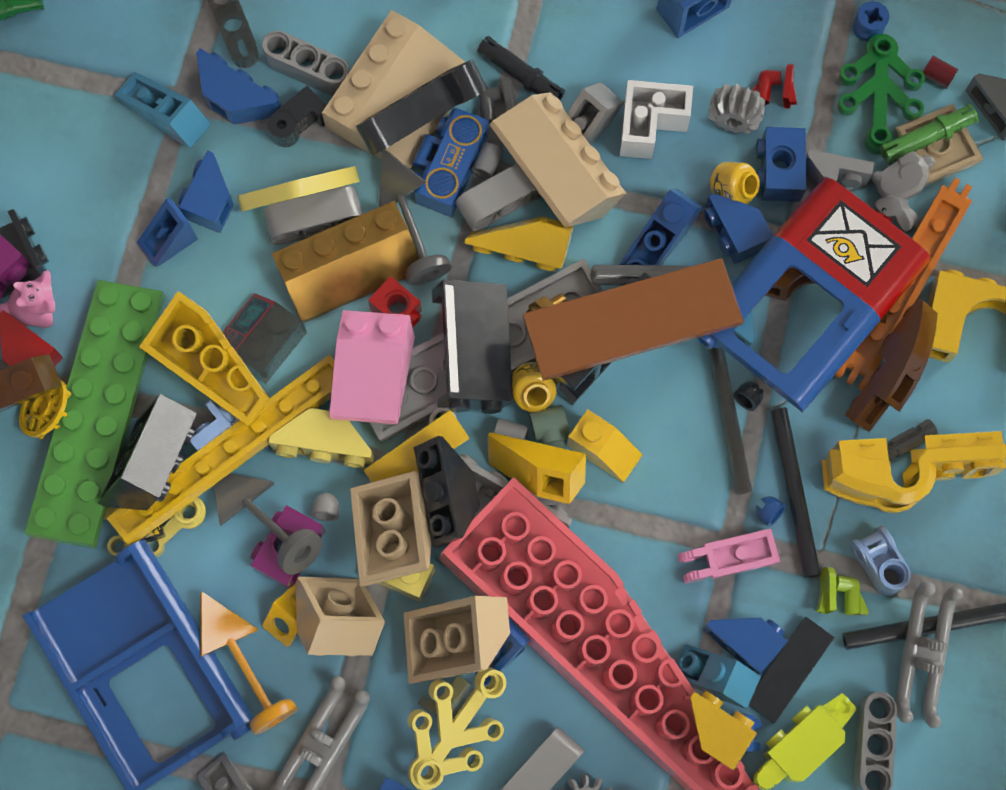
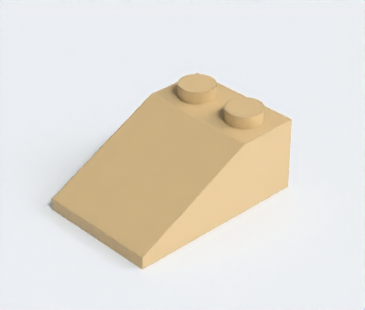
[350,471,432,587]

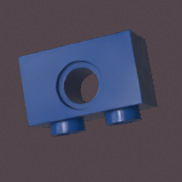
[756,127,806,202]

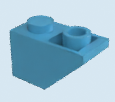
[677,644,761,709]

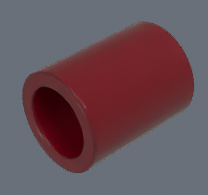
[923,55,959,89]

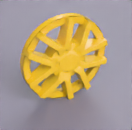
[19,380,71,439]

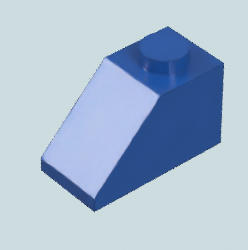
[702,617,788,675]

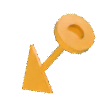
[200,591,298,735]

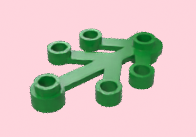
[837,34,925,155]

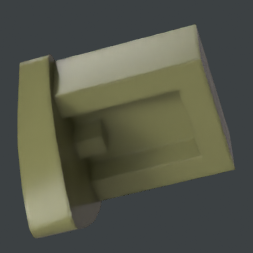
[417,675,474,719]

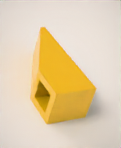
[465,216,574,271]
[488,432,586,504]

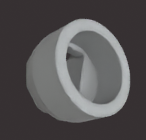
[311,493,340,521]

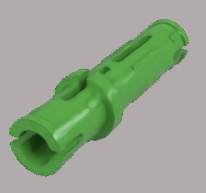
[880,104,979,165]

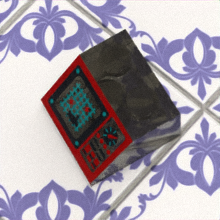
[222,293,307,384]

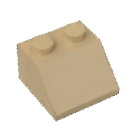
[296,577,385,656]

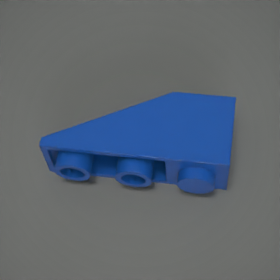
[619,189,704,265]

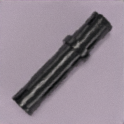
[477,36,565,100]

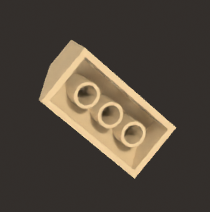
[489,92,626,228]

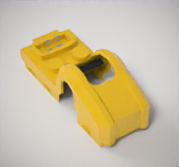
[821,431,1006,514]

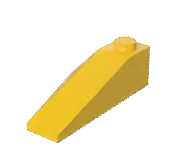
[139,291,269,426]

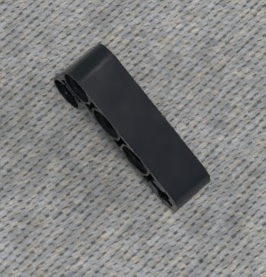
[356,59,488,155]

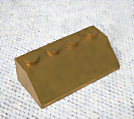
[271,201,419,324]

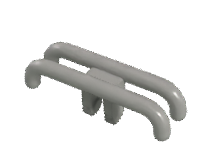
[895,582,963,728]
[270,676,370,790]

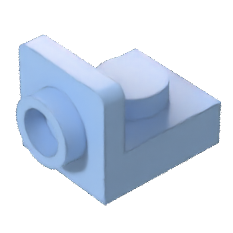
[190,400,235,450]

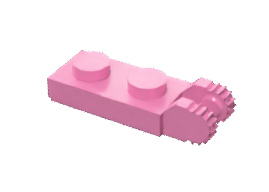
[677,529,780,584]

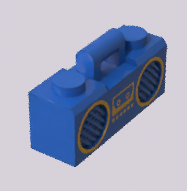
[412,108,489,218]

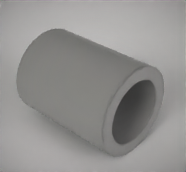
[471,142,503,179]
[494,418,529,440]

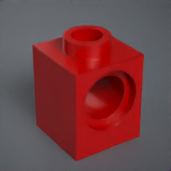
[368,276,422,328]

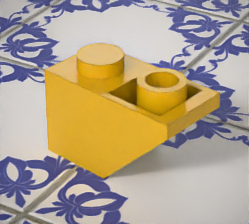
[691,690,757,770]

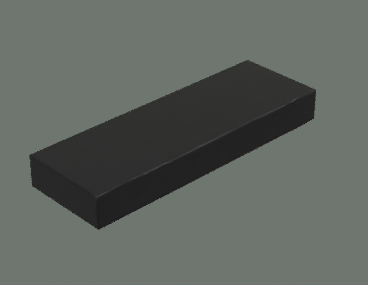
[748,616,835,724]

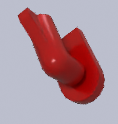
[752,64,797,109]

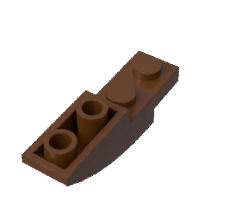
[845,298,938,432]

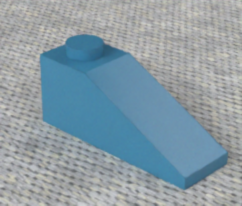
[114,72,211,148]

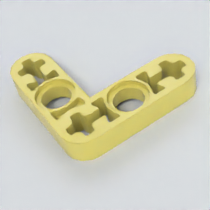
[237,166,360,212]

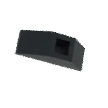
[413,436,480,548]

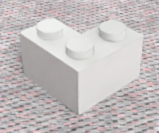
[620,80,693,159]

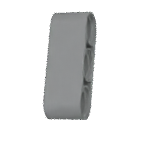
[262,30,349,96]
[455,163,541,232]
[263,186,363,245]
[853,692,897,790]
[501,726,585,790]

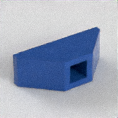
[196,48,281,125]

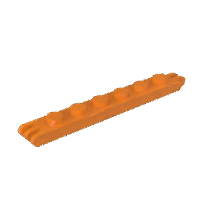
[834,178,972,391]

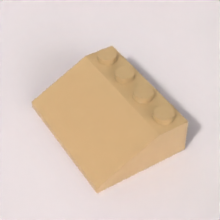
[322,10,465,170]

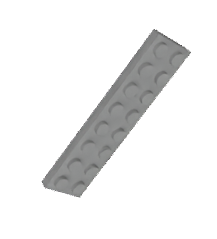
[369,259,603,443]

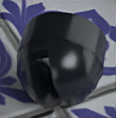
[733,381,764,411]

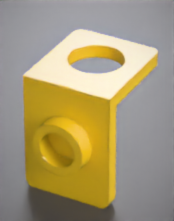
[262,583,297,647]

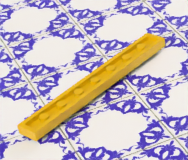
[107,354,335,546]

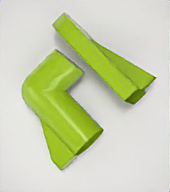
[816,567,868,616]

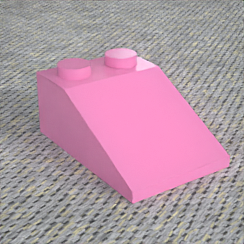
[329,310,415,425]

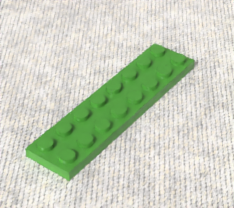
[25,280,165,549]

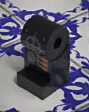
[268,85,326,148]

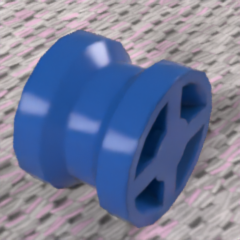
[853,1,890,42]

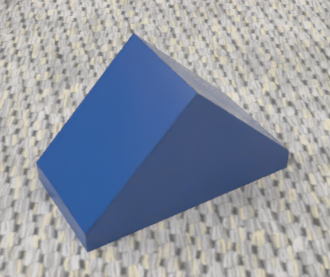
[137,198,198,267]

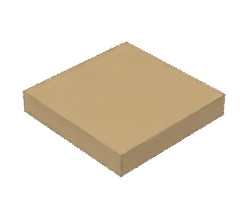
[893,104,984,186]

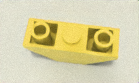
[268,408,374,468]

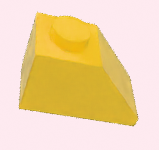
[567,409,643,483]

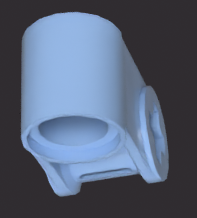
[850,525,911,596]

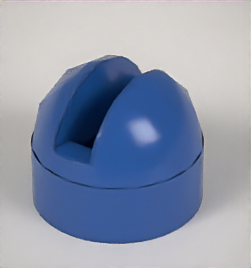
[756,496,786,527]

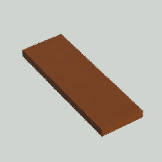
[523,258,744,381]

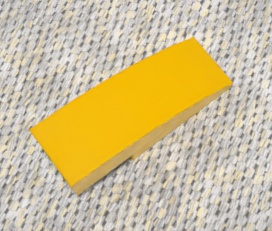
[363,410,470,483]

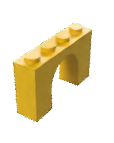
[927,270,1006,363]

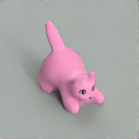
[0,270,55,328]

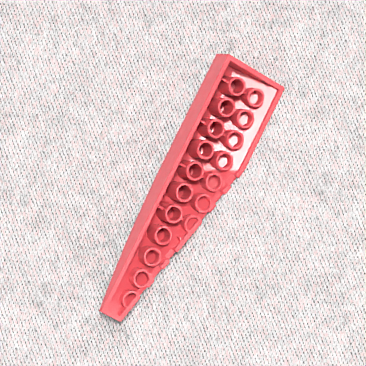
[439,477,760,790]

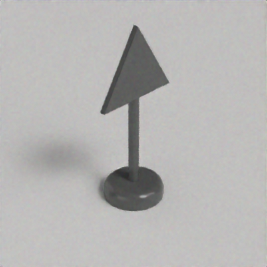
[379,149,452,285]
[214,474,322,575]

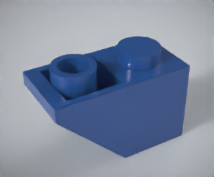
[178,150,234,233]
[704,193,773,264]

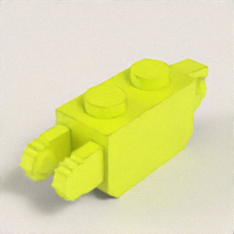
[752,693,857,790]

